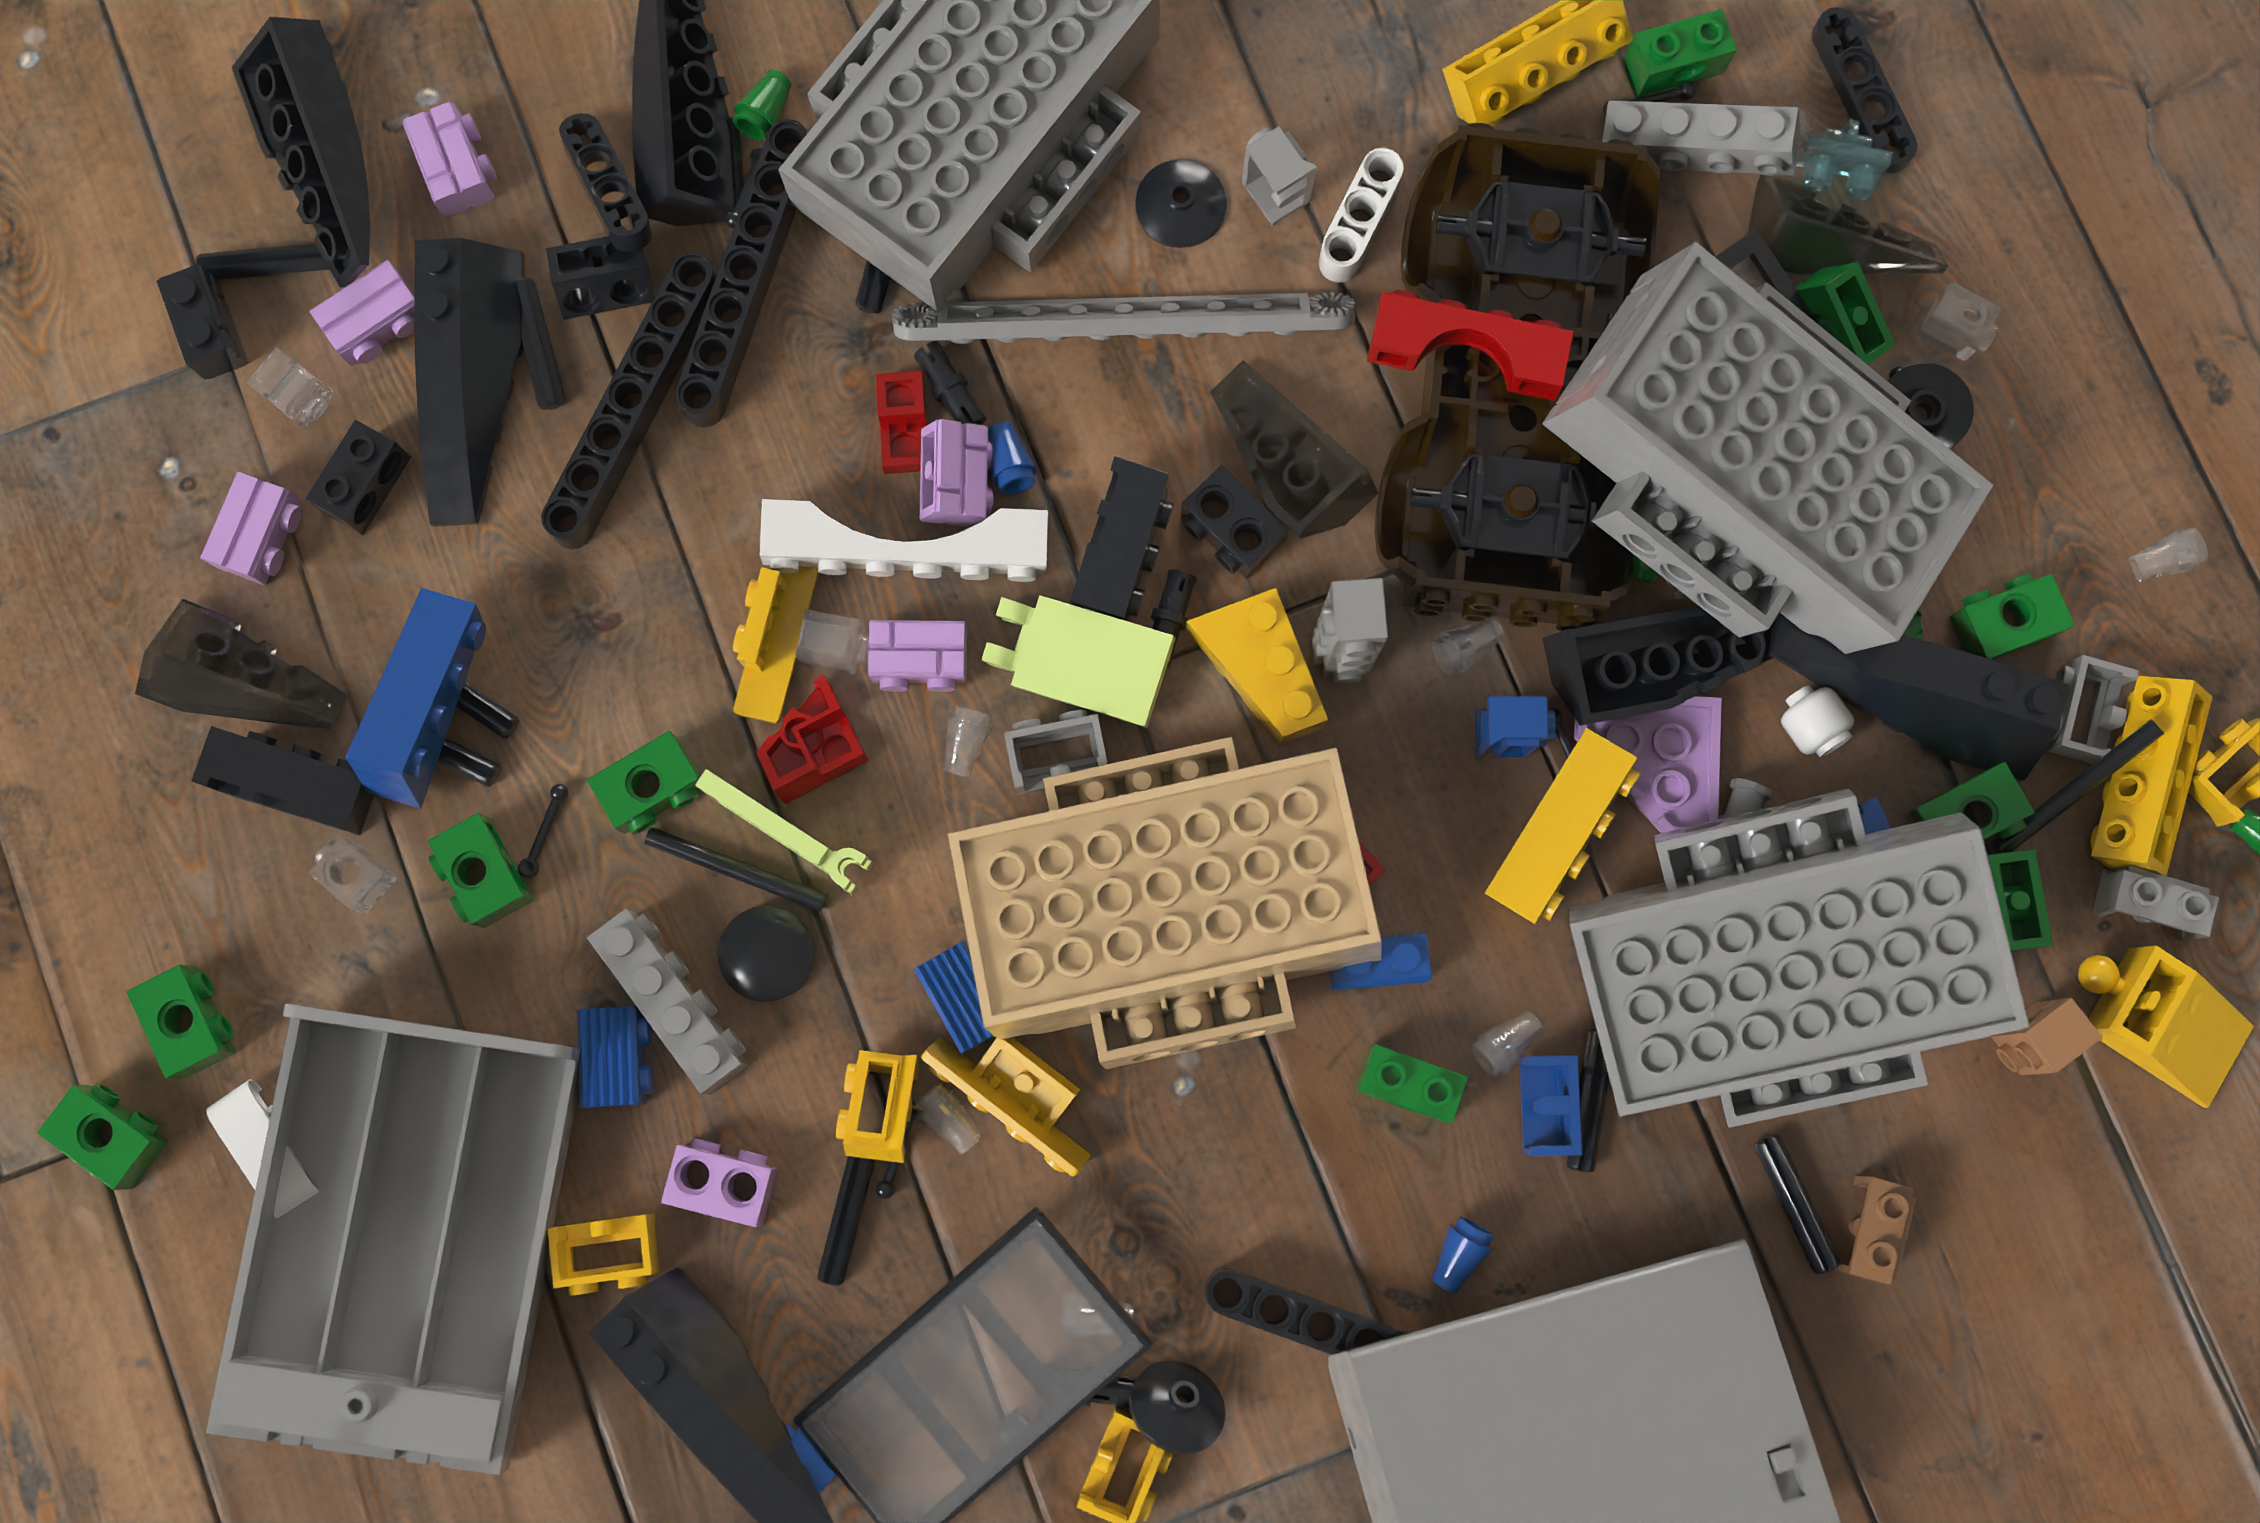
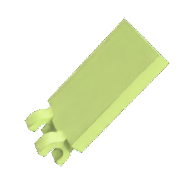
[981,595,1176,728]
[695,769,874,895]

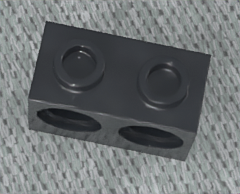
[546,236,655,320]
[305,419,411,535]
[1181,464,1289,579]

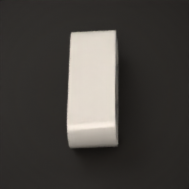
[1319,148,1404,283]
[206,1079,320,1219]

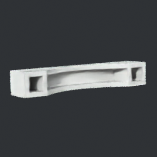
[760,499,1048,582]

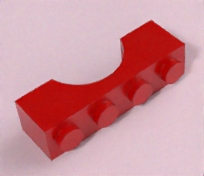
[1367,290,1574,401]

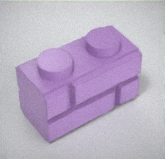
[402,101,497,217]
[310,259,415,366]
[920,419,993,527]
[200,472,302,585]
[868,620,968,692]

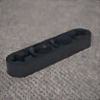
[1811,7,1918,174]
[559,113,652,252]

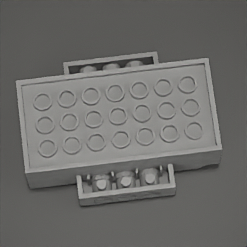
[778,0,1160,311]
[1542,242,1993,654]
[1570,789,2029,1128]

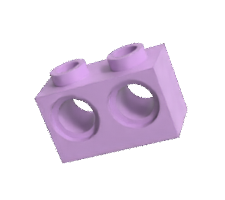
[661,1138,779,1227]

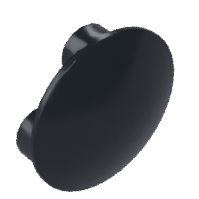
[718,906,814,1002]

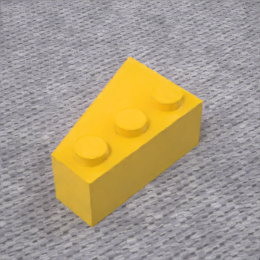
[1186,588,1328,745]

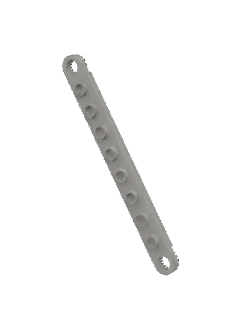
[892,292,1355,344]

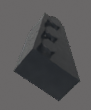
[1070,456,1174,621]
[191,726,374,836]

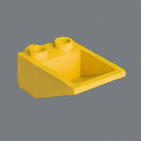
[2078,946,2254,1108]

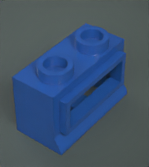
[1475,696,1556,759]
[1519,1055,1582,1156]

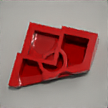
[756,674,869,804]

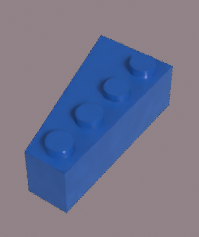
[345,588,486,809]

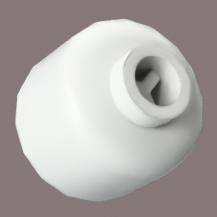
[1781,685,1855,758]

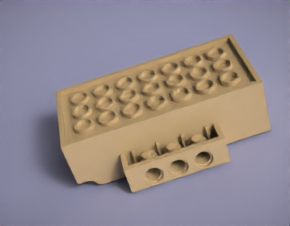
[948,737,1381,1069]

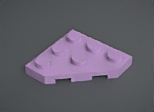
[1574,696,1722,833]

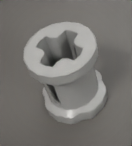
[1718,778,1773,820]

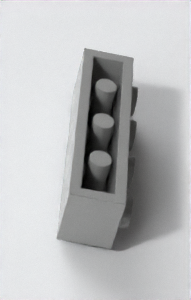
[1602,100,1801,175]
[1310,578,1388,684]
[587,908,749,1095]

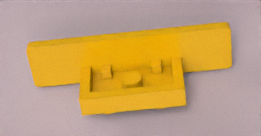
[733,566,819,724]
[921,1037,1091,1177]

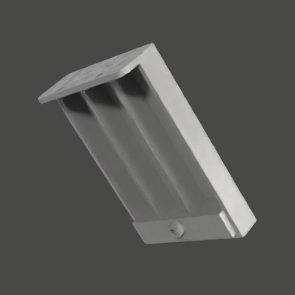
[206,1004,580,1475]
[1328,1239,1840,1523]

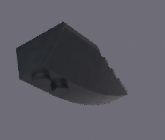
[632,0,743,226]
[231,17,370,288]
[414,238,525,527]
[1543,606,1778,726]
[1768,612,2069,782]
[588,1267,834,1523]

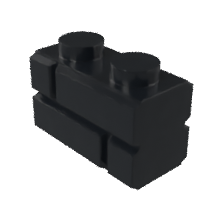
[157,265,248,380]

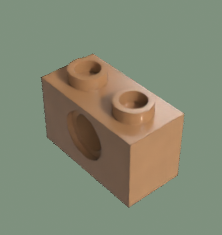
[1991,997,2103,1075]

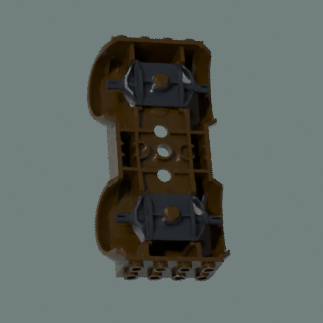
[1375,123,1661,631]

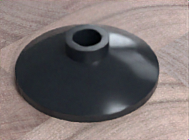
[1135,159,1226,248]
[1888,363,1974,449]
[1129,1361,1226,1455]

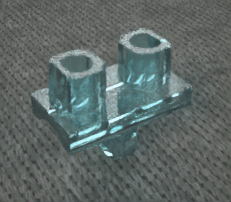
[1796,119,1893,200]

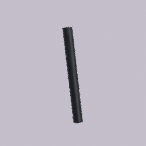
[1994,719,2164,853]
[644,827,828,912]

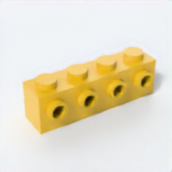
[1442,0,1633,126]
[2091,676,2213,876]
[1485,728,1641,925]

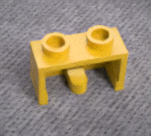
[2188,718,2260,827]
[836,1050,919,1163]
[547,1213,660,1295]
[1077,1407,1173,1523]

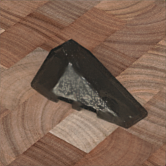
[1748,174,1948,275]
[1210,360,1378,539]
[135,598,348,730]

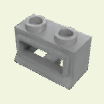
[1242,126,1317,226]
[2047,655,2139,765]
[1004,710,1108,795]
[2092,866,2219,941]

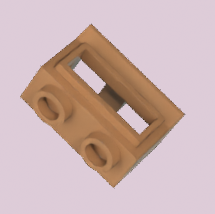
[1833,1176,1917,1286]

